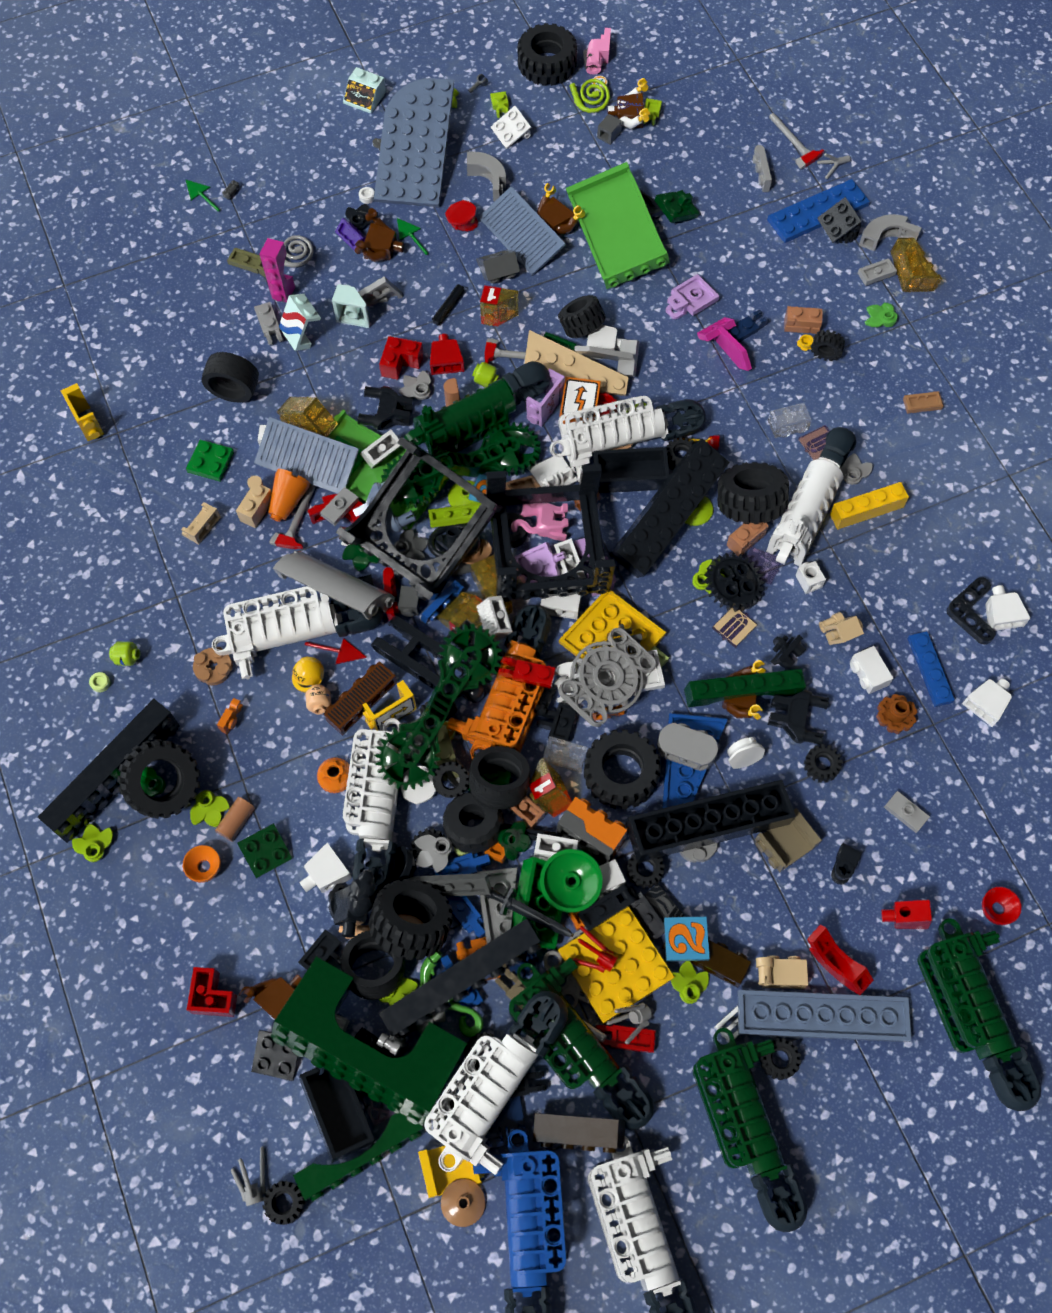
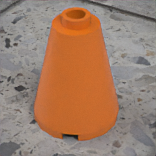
[268,469,311,522]

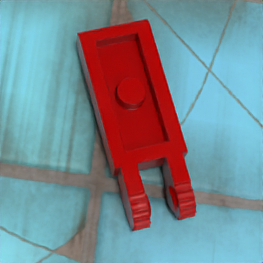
[383,567,399,621]
[498,657,556,688]
[595,1025,656,1053]

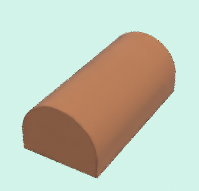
[444,378,460,407]
[509,796,545,828]
[215,797,255,842]

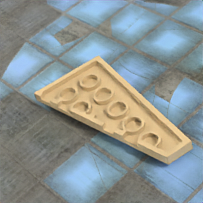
[524,330,628,396]

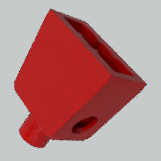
[430,334,464,375]
[881,900,932,929]

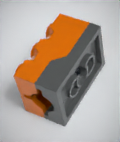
[557,797,627,864]

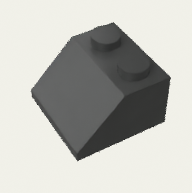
[476,249,520,283]

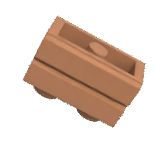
[784,306,822,334]
[727,522,768,556]

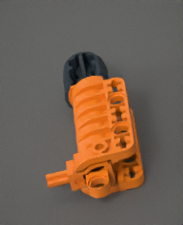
[447,605,552,760]

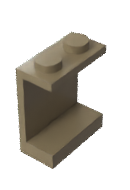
[755,808,822,872]

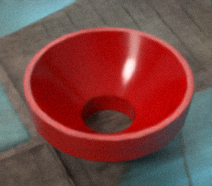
[982,887,1021,925]

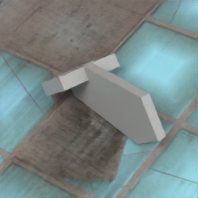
[575,340,640,377]

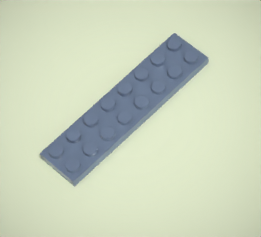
[737,990,912,1042]

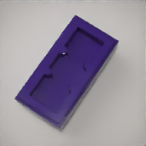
[335,218,366,251]

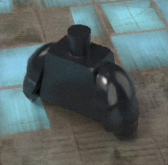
[328,870,378,938]

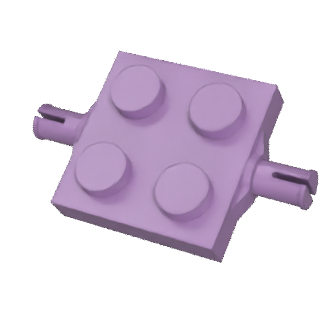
[514,542,567,583]

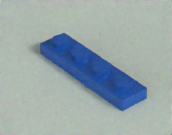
[907,631,955,707]

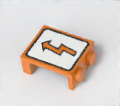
[559,377,601,425]

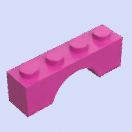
[260,238,295,303]

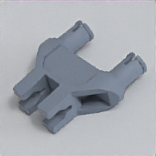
[353,482,417,532]

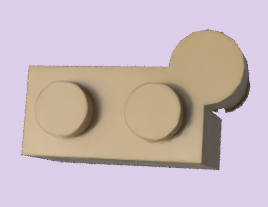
[236,476,272,528]
[819,612,864,645]
[756,955,808,989]

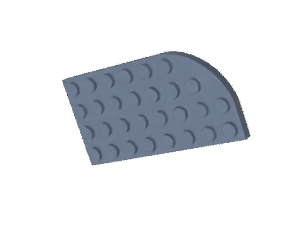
[374,78,454,207]

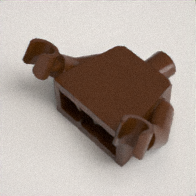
[354,208,404,262]
[239,974,302,1019]

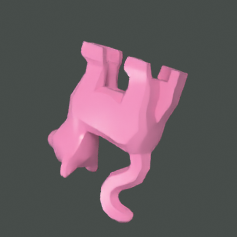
[511,503,568,541]

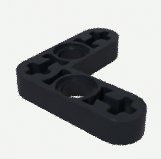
[946,577,995,645]

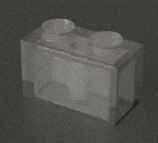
[768,403,812,438]
[544,736,588,773]

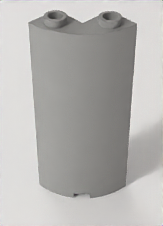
[273,551,395,620]

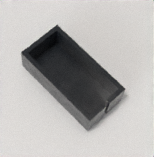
[593,447,669,493]
[299,1067,375,1163]

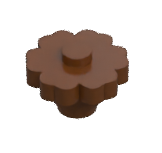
[876,694,917,734]

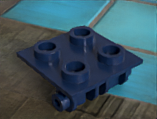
[485,1097,527,1149]

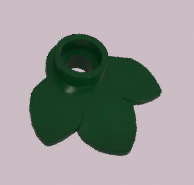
[342,544,379,572]
[498,821,531,861]

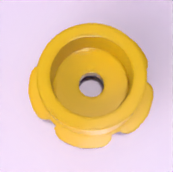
[797,334,813,351]

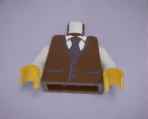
[607,78,650,129]

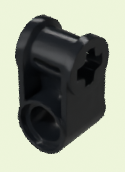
[831,843,862,885]

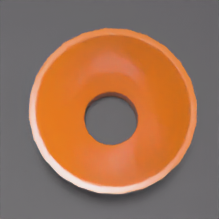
[317,757,350,793]
[182,845,221,883]

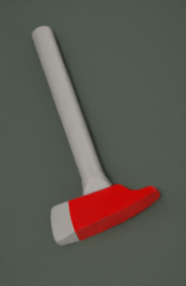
[769,113,824,169]
[485,338,526,364]
[269,484,316,549]

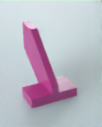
[697,317,752,371]

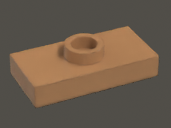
[903,391,943,414]
[506,475,541,490]

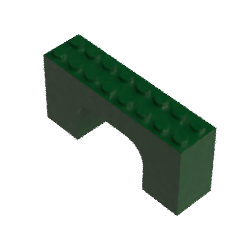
[271,956,467,1126]

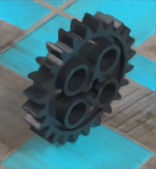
[704,552,765,612]

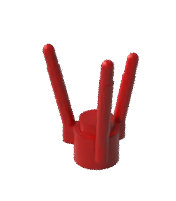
[573,926,618,973]

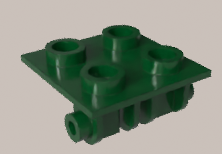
[237,823,292,878]

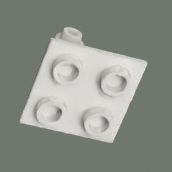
[491,106,531,149]
[530,453,578,487]

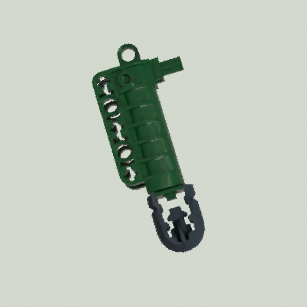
[404,361,550,457]
[917,918,1041,1111]
[509,958,654,1130]
[692,1028,808,1232]

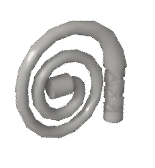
[284,235,314,268]

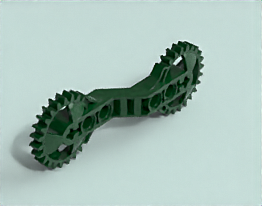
[381,422,541,509]
[374,624,503,790]

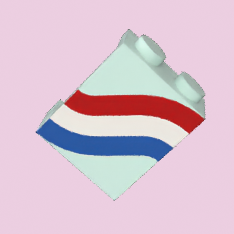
[279,294,321,351]

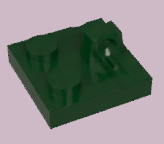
[654,190,699,223]

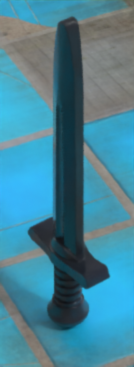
[486,887,574,937]

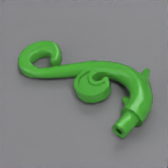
[420,951,483,1037]

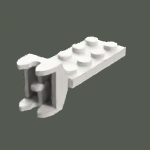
[554,650,665,705]

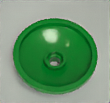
[540,849,603,913]

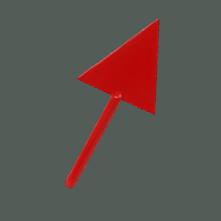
[305,638,367,665]

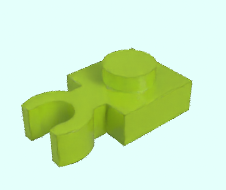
[490,91,509,118]
[643,98,662,125]

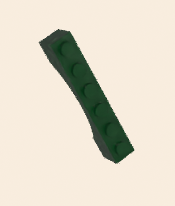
[684,669,806,707]
[293,1112,425,1202]

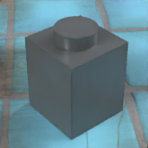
[597,114,622,145]
[398,586,421,617]

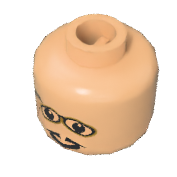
[305,685,331,715]

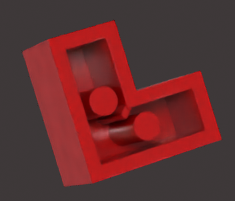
[379,336,424,380]
[186,967,237,1017]

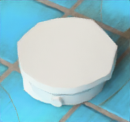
[727,737,765,769]
[400,766,436,804]

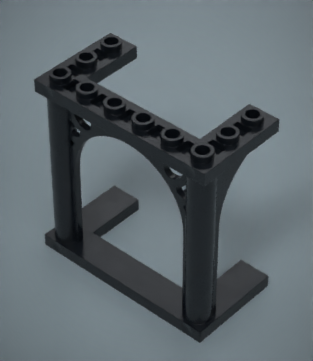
[336,437,503,601]
[486,464,615,602]

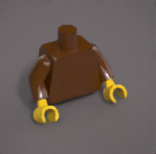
[537,183,585,235]
[722,660,766,720]

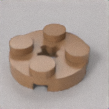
[193,647,233,686]

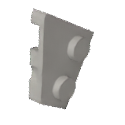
[358,276,403,306]

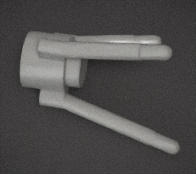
[607,1002,651,1044]
[231,1146,266,1206]

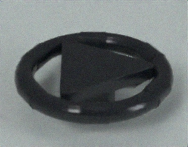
[427,523,482,560]

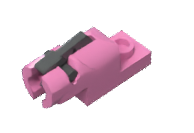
[583,28,611,74]

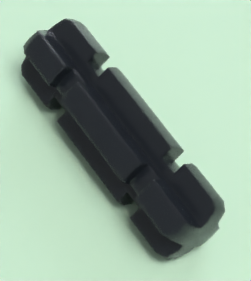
[534,685,556,717]

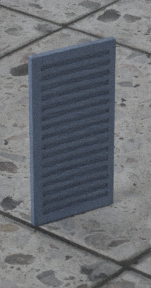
[478,186,566,276]
[254,417,359,494]

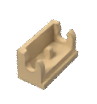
[181,502,221,545]

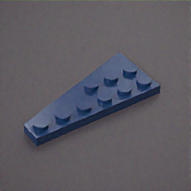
[662,713,728,809]

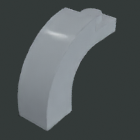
[467,152,506,201]
[859,214,921,251]

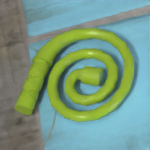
[569,79,610,113]

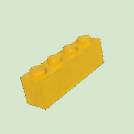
[830,482,909,530]

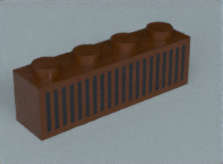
[324,661,397,736]

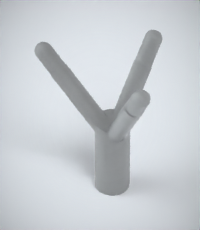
[817,153,850,179]

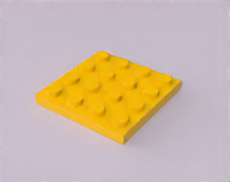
[559,590,666,659]
[558,907,675,1024]

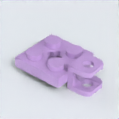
[666,274,719,319]

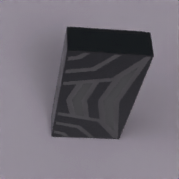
[644,884,685,921]

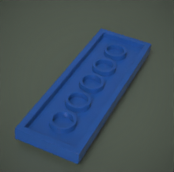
[767,179,870,243]

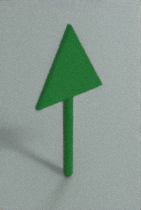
[185,179,220,212]
[397,218,428,255]

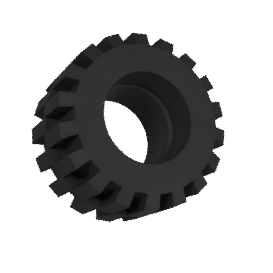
[558,295,606,338]

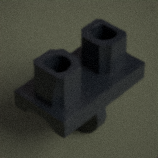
[770,635,806,669]

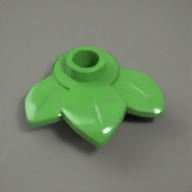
[865,302,898,327]

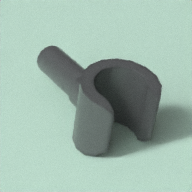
[468,74,488,93]

